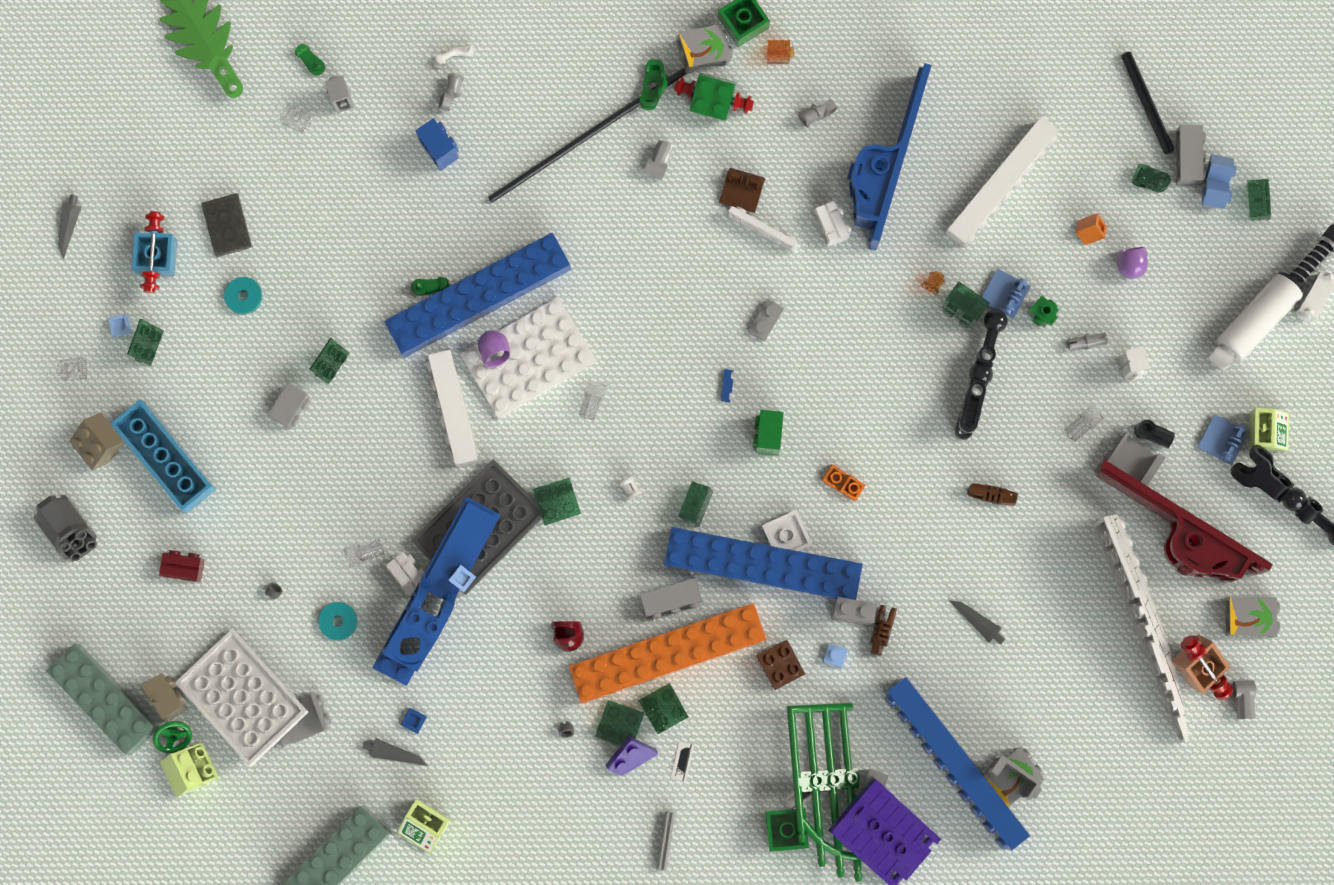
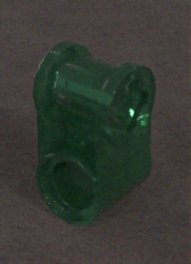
[1132,164,1171,193]

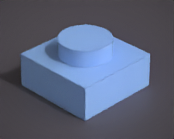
[109,314,132,337]
[448,564,476,592]
[823,643,848,668]

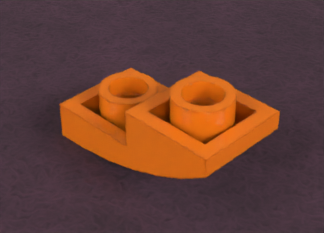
[821,464,866,501]

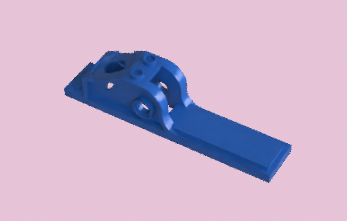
[847,63,932,250]
[372,496,501,686]

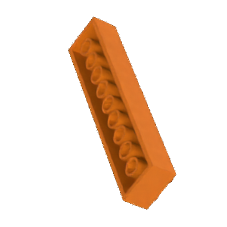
[569,603,767,704]

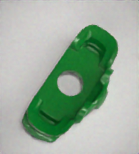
[640,59,668,111]

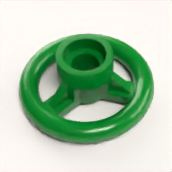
[153,721,192,753]

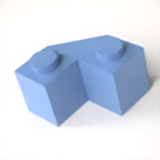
[1201,154,1237,209]

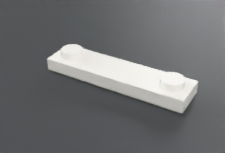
[728,206,798,252]

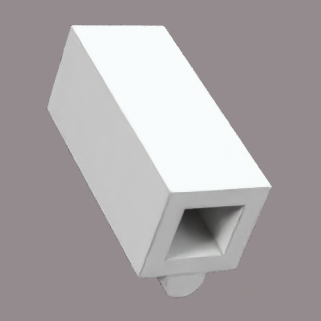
[1295,271,1334,322]

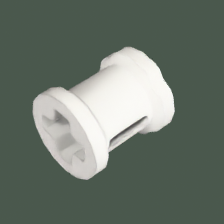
[619,476,643,501]

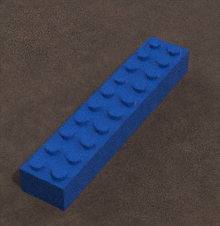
[384,232,571,358]
[664,527,863,600]
[884,677,1030,851]

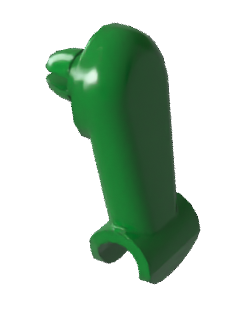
[295,44,325,76]
[411,276,449,296]

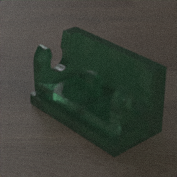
[1247,179,1271,221]
[678,481,713,527]

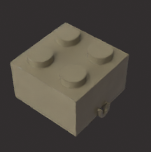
[69,412,124,470]
[141,673,188,722]

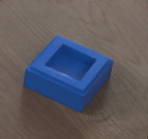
[400,708,427,734]

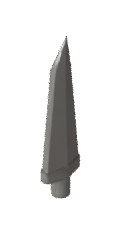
[59,195,82,260]
[949,600,1005,645]
[362,738,428,766]

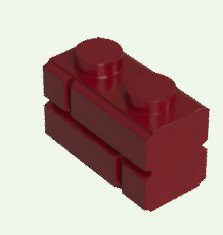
[159,550,205,582]

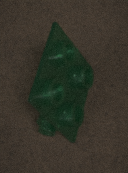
[127,319,164,366]
[309,337,350,384]
[533,477,581,526]
[638,683,689,734]
[595,700,644,746]

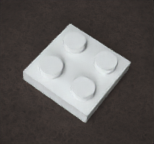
[762,510,813,551]

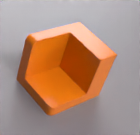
[1076,213,1107,245]

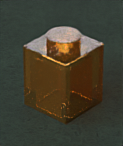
[767,40,794,64]

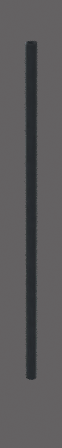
[488,67,686,203]

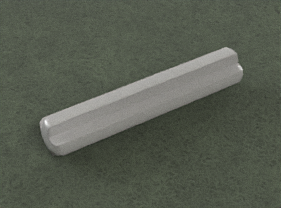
[656,811,675,871]

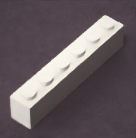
[426,350,479,468]

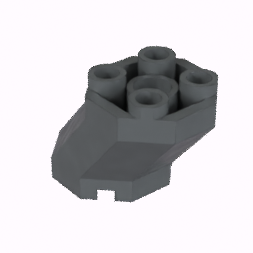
[34,495,97,562]

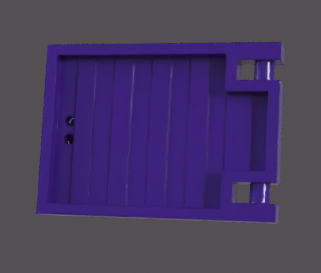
[828,778,941,885]

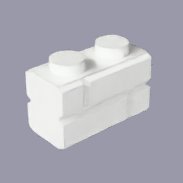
[813,201,851,247]
[1118,347,1150,381]
[385,552,424,597]

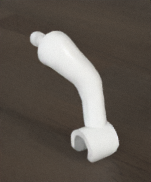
[434,44,474,69]

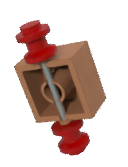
[1172,634,1233,700]

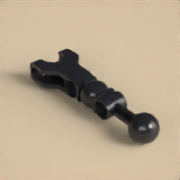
[955,309,1008,440]
[1230,445,1334,546]

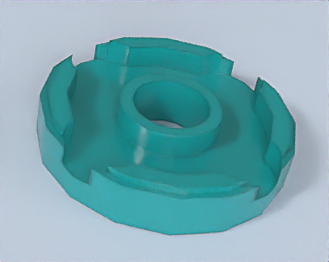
[224,277,263,315]
[318,602,358,641]

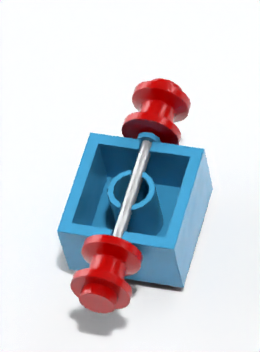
[132,211,177,293]

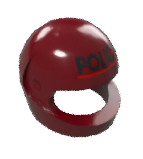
[551,621,584,652]

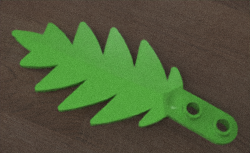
[160,0,243,98]

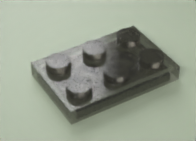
[201,193,253,258]

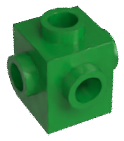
[1027,296,1059,328]

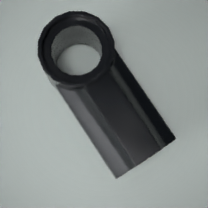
[1134,419,1175,449]

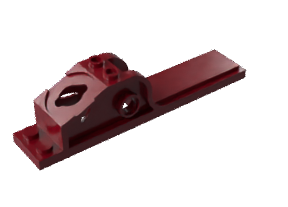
[1094,460,1273,582]

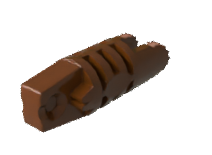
[967,483,1018,506]
[870,605,897,656]

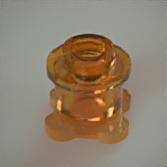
[921,271,946,296]

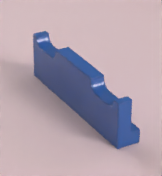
[721,369,734,402]

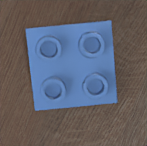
[980,268,1031,319]
[1198,414,1249,465]

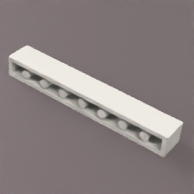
[946,116,1059,248]

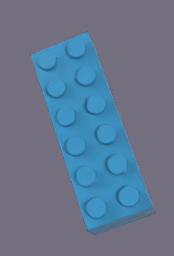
[110,399,217,514]

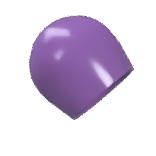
[1117,247,1148,279]
[478,330,510,368]

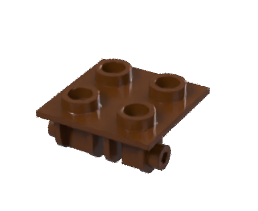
[719,168,765,213]
[756,640,805,690]

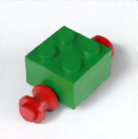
[674,73,754,121]

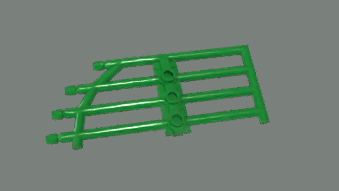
[786,703,862,882]

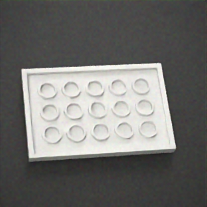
[460,297,597,419]
[175,628,309,767]

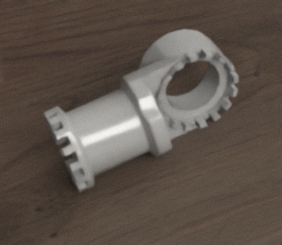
[439,73,464,111]
[798,99,838,128]

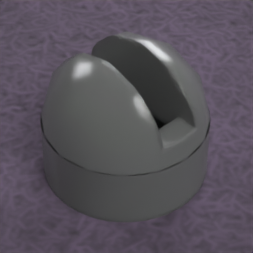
[265,582,283,600]
[558,721,575,738]

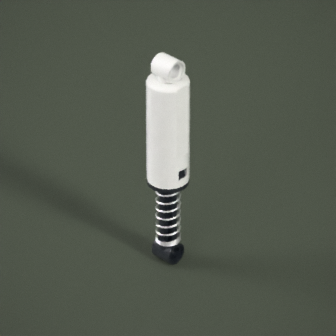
[1208,223,1334,372]

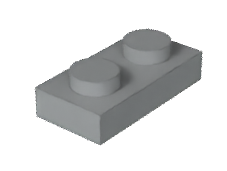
[749,299,784,342]

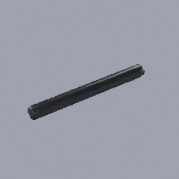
[1121,51,1174,154]

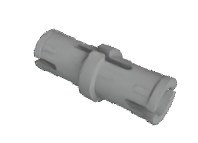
[1067,332,1108,351]

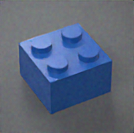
[415,118,459,171]

